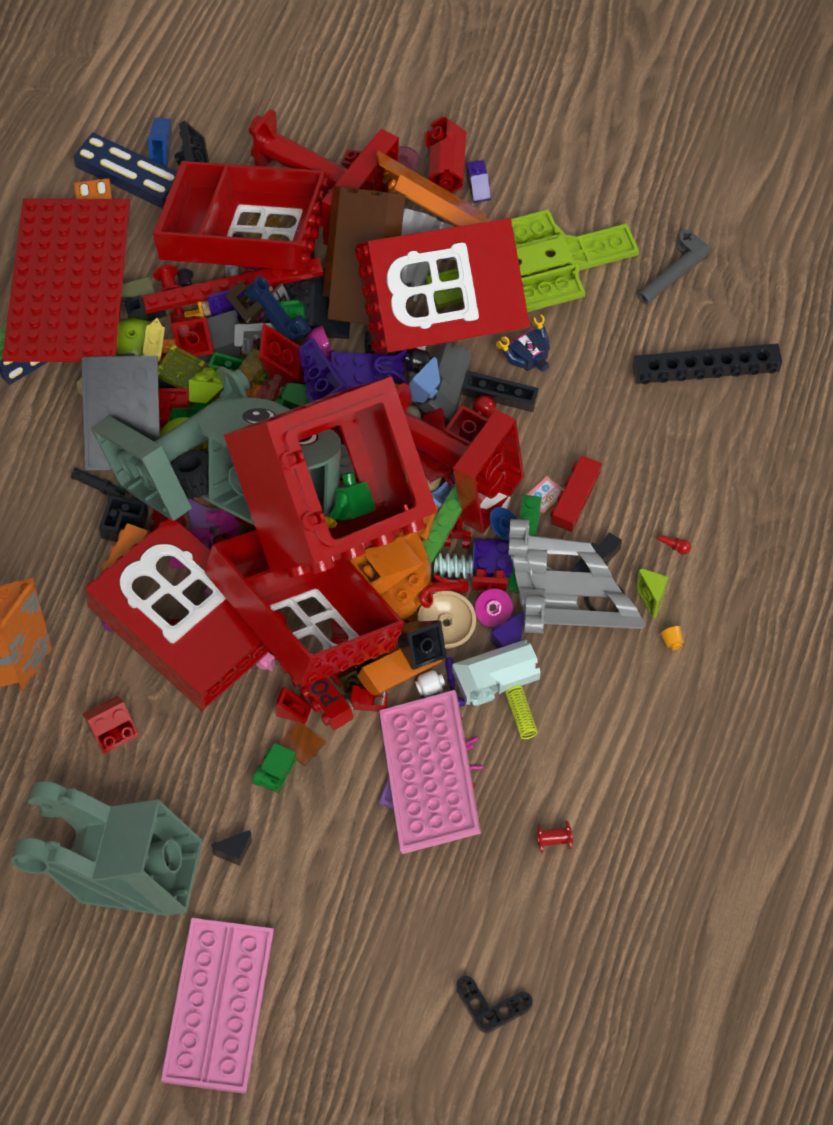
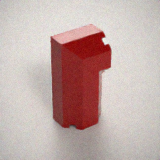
[424,116,466,194]

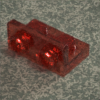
[256,373,282,402]

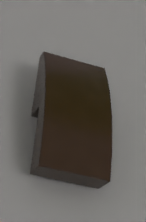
[338,658,374,693]

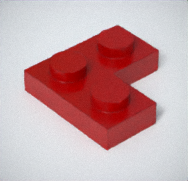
[159,388,191,424]

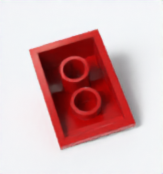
[259,324,301,385]

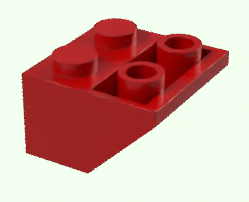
[82,696,139,754]

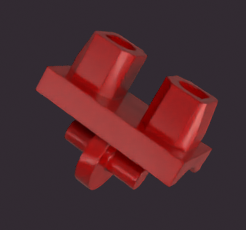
[472,569,507,594]

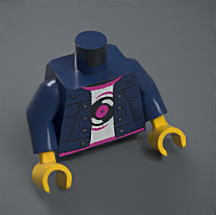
[496,314,550,372]

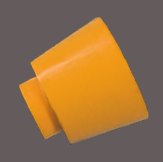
[660,626,684,651]

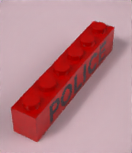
[269,651,354,731]

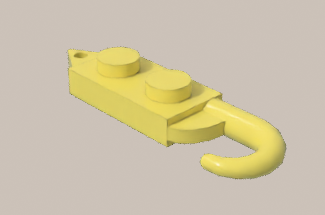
[142,318,165,371]

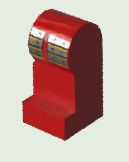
[351,685,389,712]

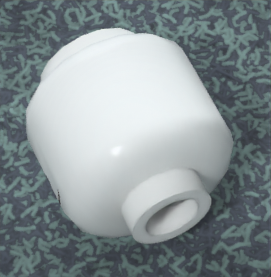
[415,670,446,698]

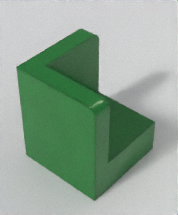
[278,300,305,320]

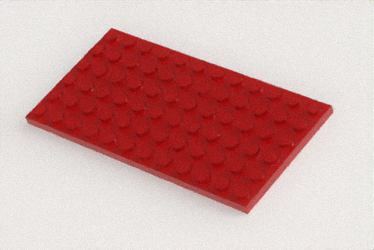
[2,198,130,362]

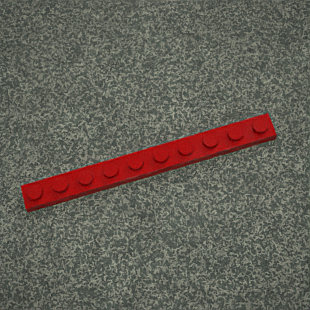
[142,257,324,314]

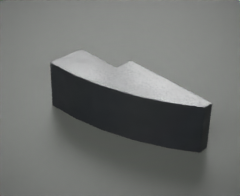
[572,532,622,573]

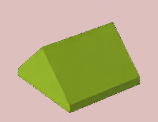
[636,568,669,619]

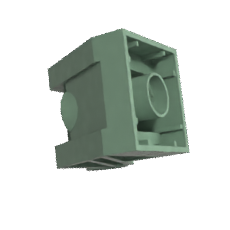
[11,781,203,916]

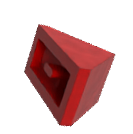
[276,687,312,724]

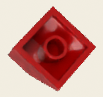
[171,316,215,358]

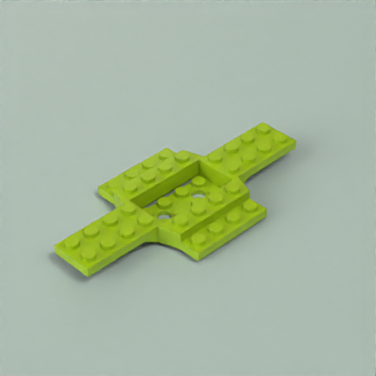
[426,209,639,312]

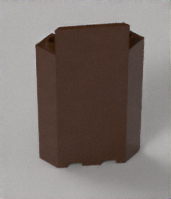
[323,186,406,325]

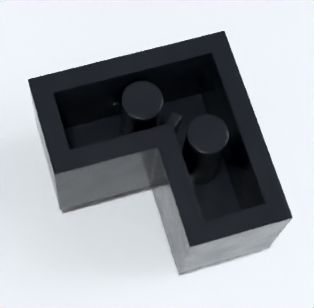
[99,495,149,542]

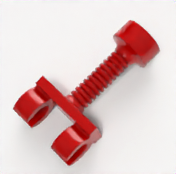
[443,513,471,549]

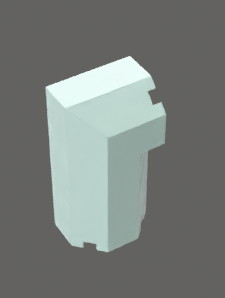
[452,639,541,706]

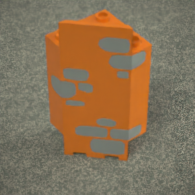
[0,578,52,692]

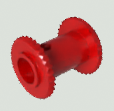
[153,265,182,292]
[536,821,573,853]

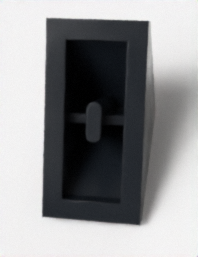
[211,830,252,866]

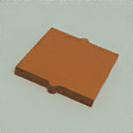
[278,721,326,766]

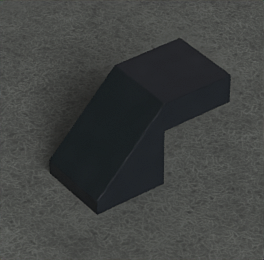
[124,295,167,321]

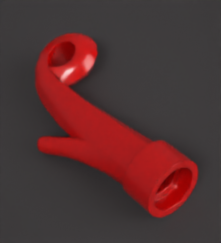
[419,574,469,608]

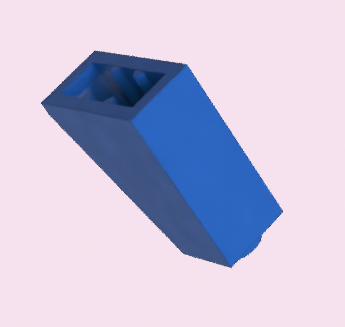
[148,118,172,167]

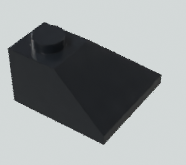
[398,620,447,670]

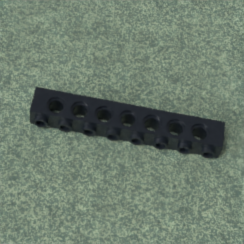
[632,343,782,384]

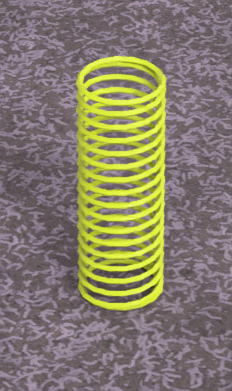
[505,685,538,739]

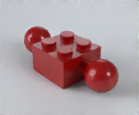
[445,395,496,446]

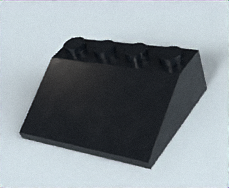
[296,268,350,339]

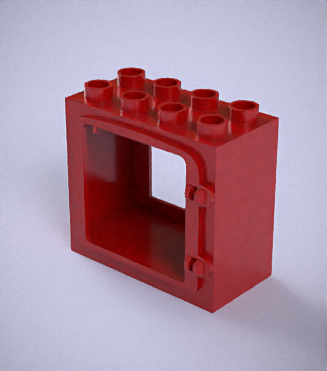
[224,376,437,578]

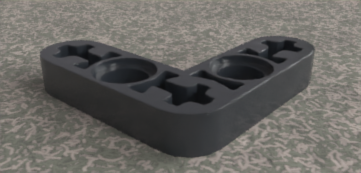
[456,976,533,1033]

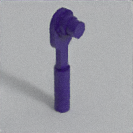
[445,657,465,707]

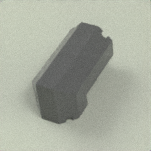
[414,343,472,425]

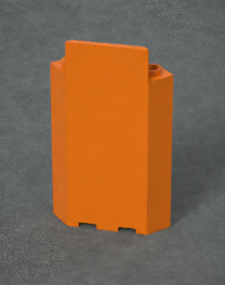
[376,150,489,227]

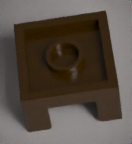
[225,281,270,324]

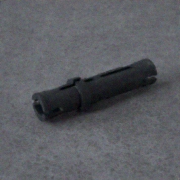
[71,468,126,498]

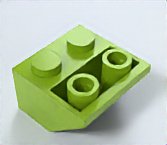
[189,368,224,403]

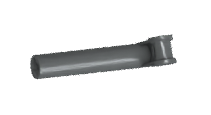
[638,230,710,304]

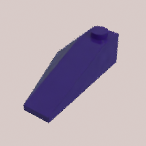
[298,337,349,402]

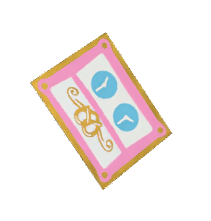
[525,475,565,514]

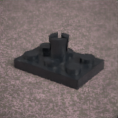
[174,121,209,166]

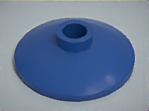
[489,507,517,541]

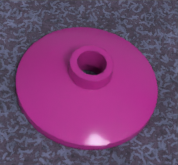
[475,589,513,627]

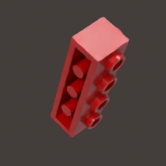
[550,455,602,532]

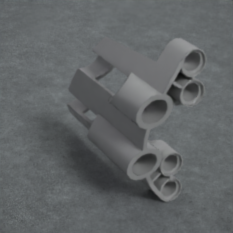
[508,519,646,634]

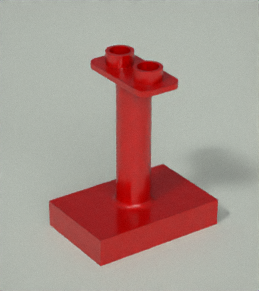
[249,109,399,246]
[397,383,524,534]

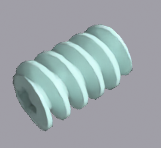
[434,553,474,579]

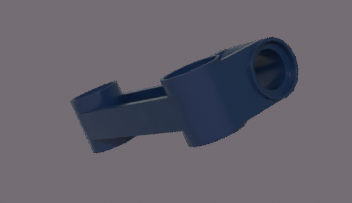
[245,276,312,342]

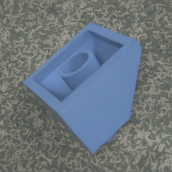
[409,357,440,403]

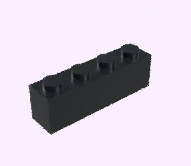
[462,371,539,412]

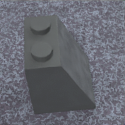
[196,310,241,363]

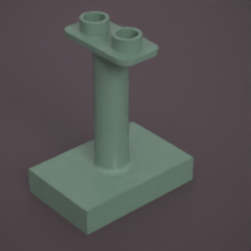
[91,366,250,521]

